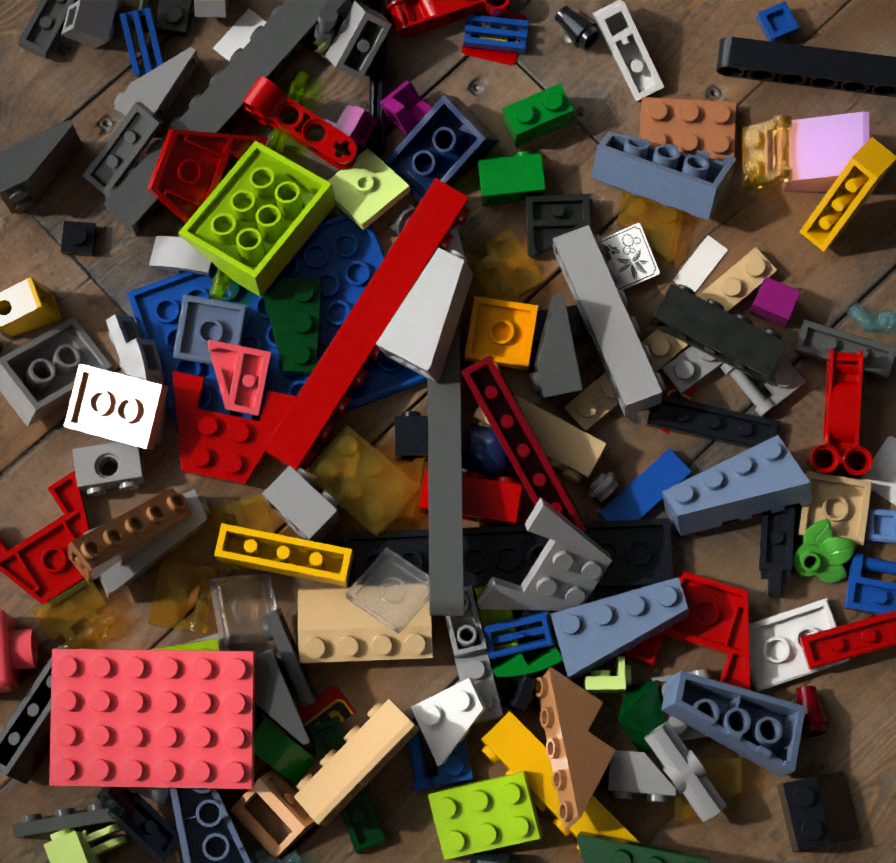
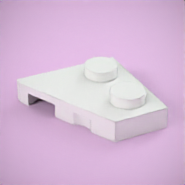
[411,678,486,766]

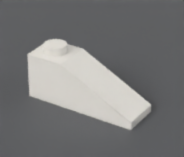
[592,0,664,101]

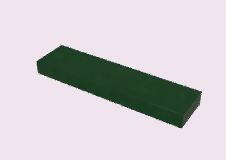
[307,716,388,854]

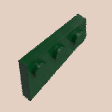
[263,277,322,375]

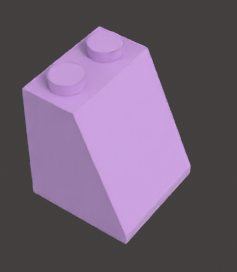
[778,112,870,192]

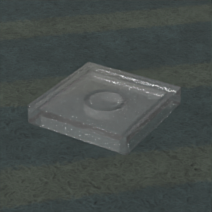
[346,547,429,634]
[209,573,277,645]

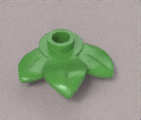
[793,519,857,583]

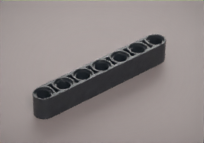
[716,37,896,97]

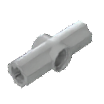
[644,721,727,822]

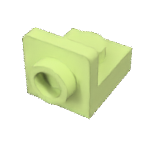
[582,656,631,693]

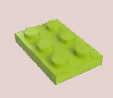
[428,770,543,860]

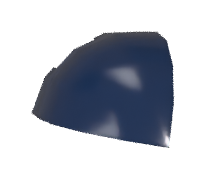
[461,423,513,474]

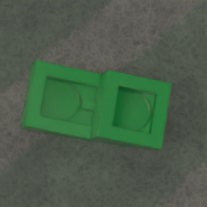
[491,645,563,677]
[254,718,315,785]

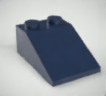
[384,94,499,203]

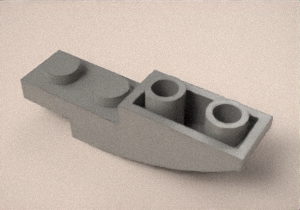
[105,314,166,443]
[444,585,503,725]

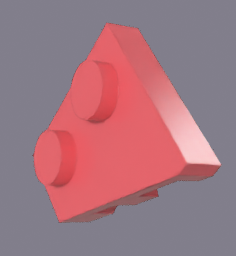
[208,340,271,416]

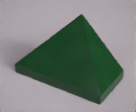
[618,680,667,752]

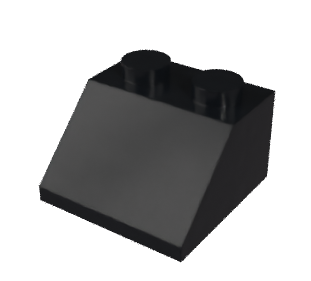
[777,771,859,852]

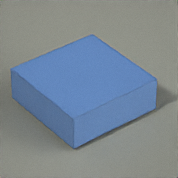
[864,508,896,545]

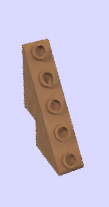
[68,488,192,584]
[534,667,616,831]

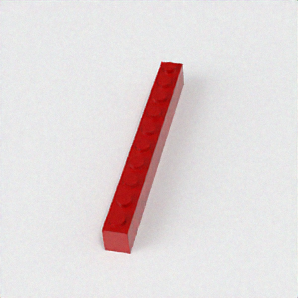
[263,178,471,472]

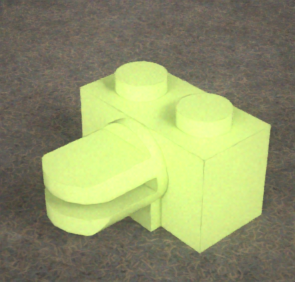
[43,824,127,863]

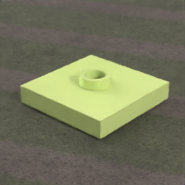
[327,148,410,230]

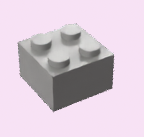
[262,466,341,543]

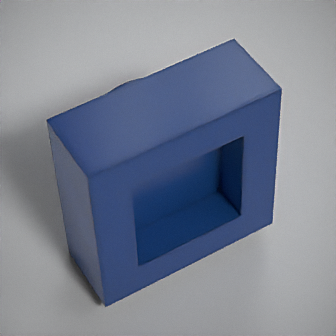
[756,1,799,42]

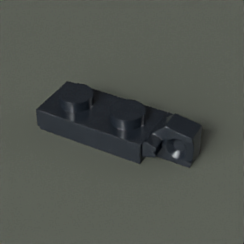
[759,506,796,597]
[96,786,179,863]

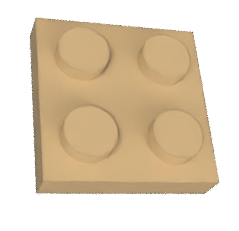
[797,471,872,547]

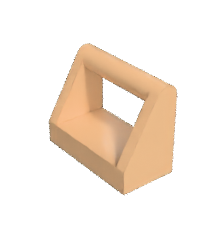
[229,769,315,859]

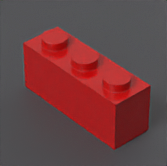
[419,469,522,526]

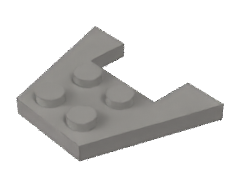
[477,498,612,611]

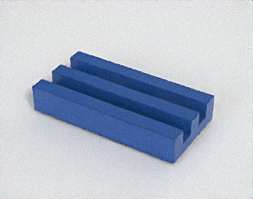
[119,7,164,76]
[463,14,529,54]
[482,611,554,659]

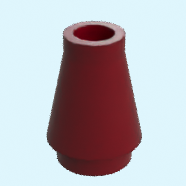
[796,686,829,737]

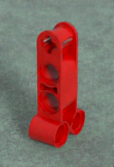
[386,0,511,38]
[242,76,357,170]
[807,348,873,477]

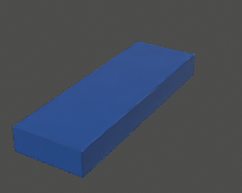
[598,448,692,521]

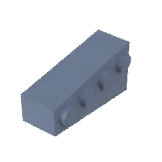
[591,132,737,220]
[662,435,812,536]
[169,788,252,863]

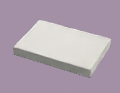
[749,598,850,692]

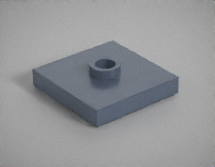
[173,294,248,365]

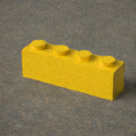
[799,137,896,252]
[214,523,354,587]

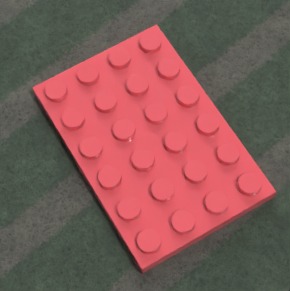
[49,648,256,789]

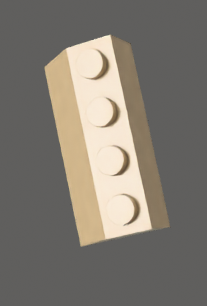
[298,584,433,663]
[294,699,420,826]

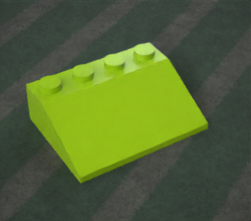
[178,140,336,297]

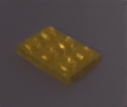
[305,425,421,538]

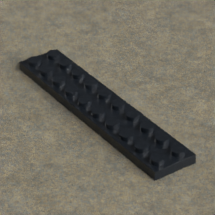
[343,518,674,594]

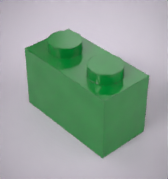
[502,83,574,148]
[477,151,546,206]

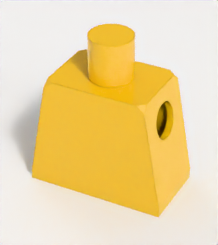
[0,277,62,336]

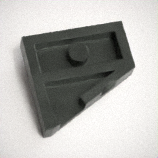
[525,194,591,258]

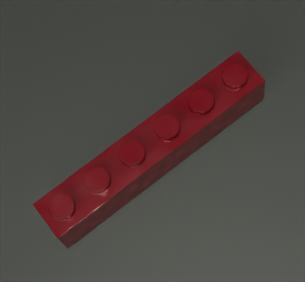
[461,355,588,532]

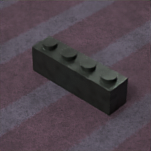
[650,283,787,384]

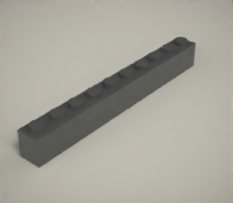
[103,0,329,236]

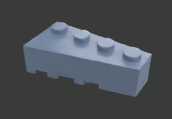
[551,577,690,682]
[661,671,806,777]

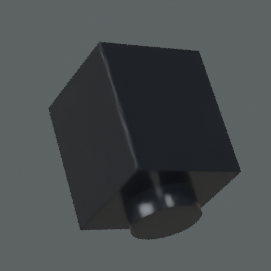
[395,411,428,461]

